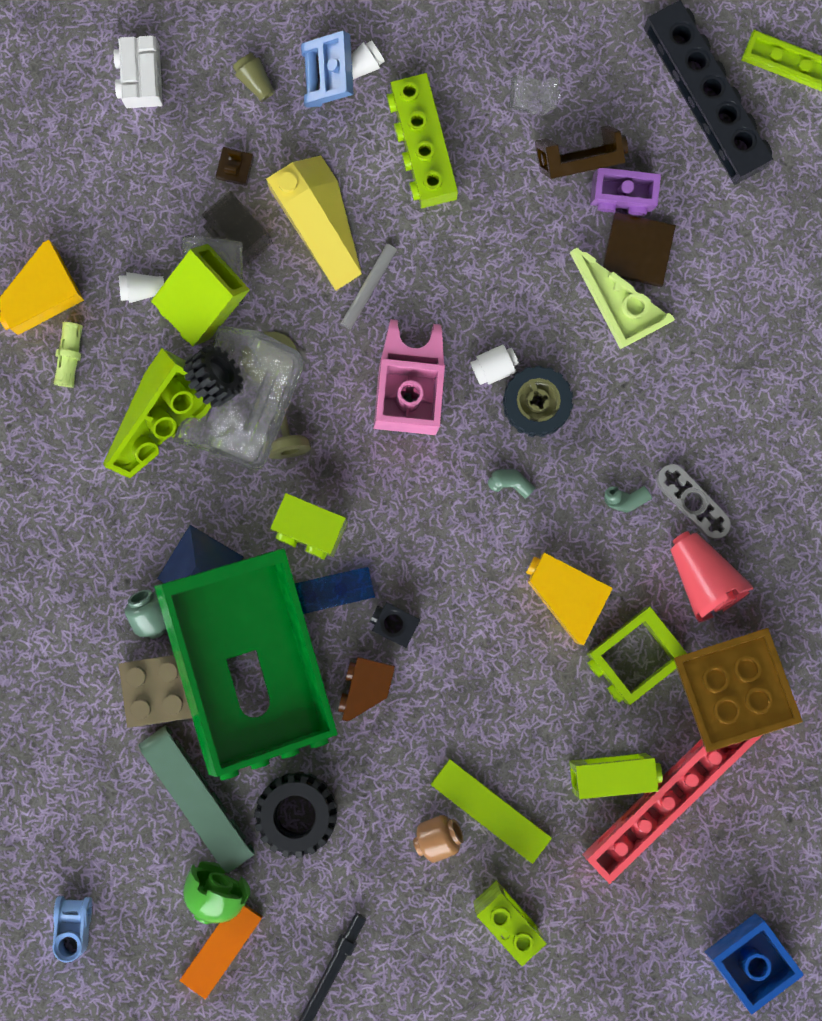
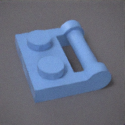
[301,31,354,107]

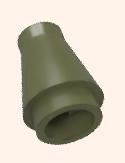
[233,53,276,102]

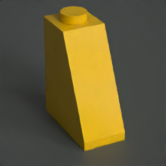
[0,240,84,335]
[526,553,613,645]

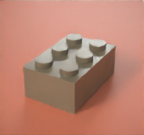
[118,655,192,728]

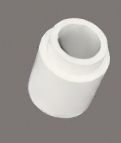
[470,344,519,385]

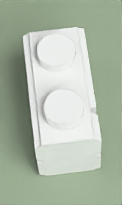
[114,36,163,108]

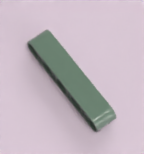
[138,725,255,873]

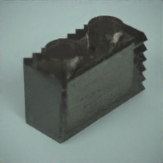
[201,191,273,267]

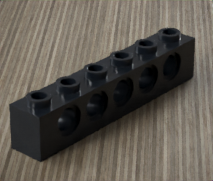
[644,0,773,186]

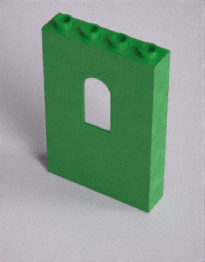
[154,548,338,780]

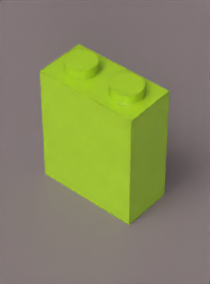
[151,244,250,347]

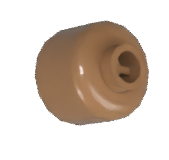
[413,815,464,863]

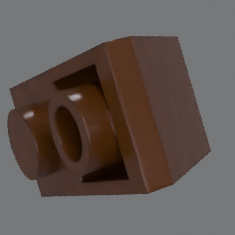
[338,657,395,722]

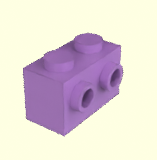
[590,168,661,216]

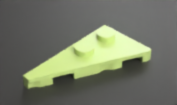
[570,247,675,349]

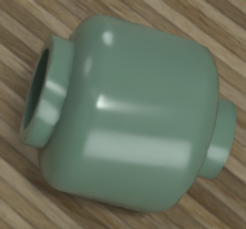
[124,590,166,639]

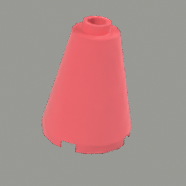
[670,531,753,623]

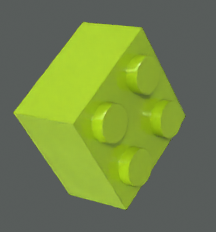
[270,493,348,560]

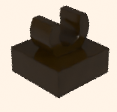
[216,147,254,186]

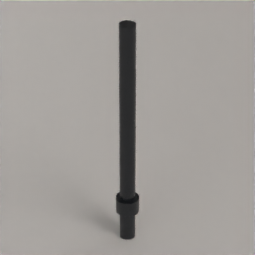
[299,913,367,1021]

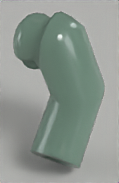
[488,469,536,499]
[604,486,652,513]

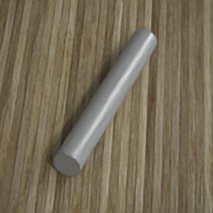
[340,244,397,330]

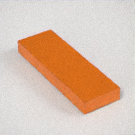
[179,904,263,1000]

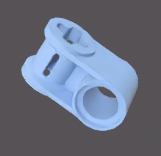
[52,896,92,962]

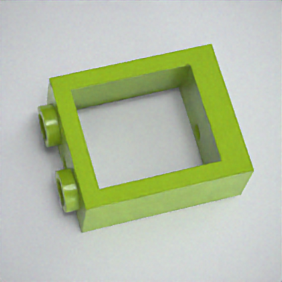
[587,607,687,705]
[569,753,663,799]
[473,880,547,967]

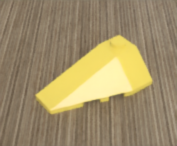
[266,156,362,291]

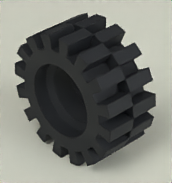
[183,345,244,407]

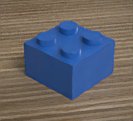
[704,913,804,1015]

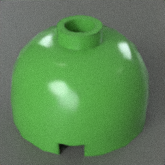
[183,861,250,924]

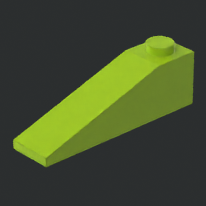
[103,348,211,478]

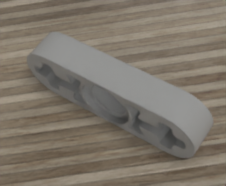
[656,464,731,539]

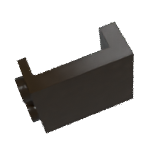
[535,125,628,179]

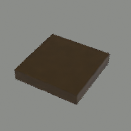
[602,212,676,287]

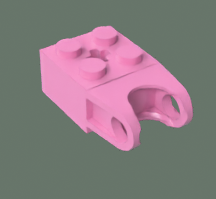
[373,319,445,435]

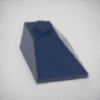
[157,525,244,583]

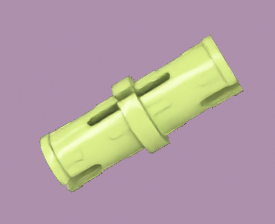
[53,322,83,388]

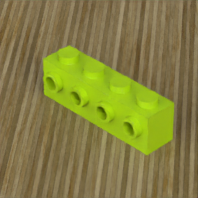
[386,73,458,209]

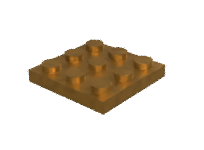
[674,628,803,753]

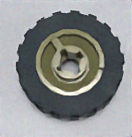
[503,366,573,437]

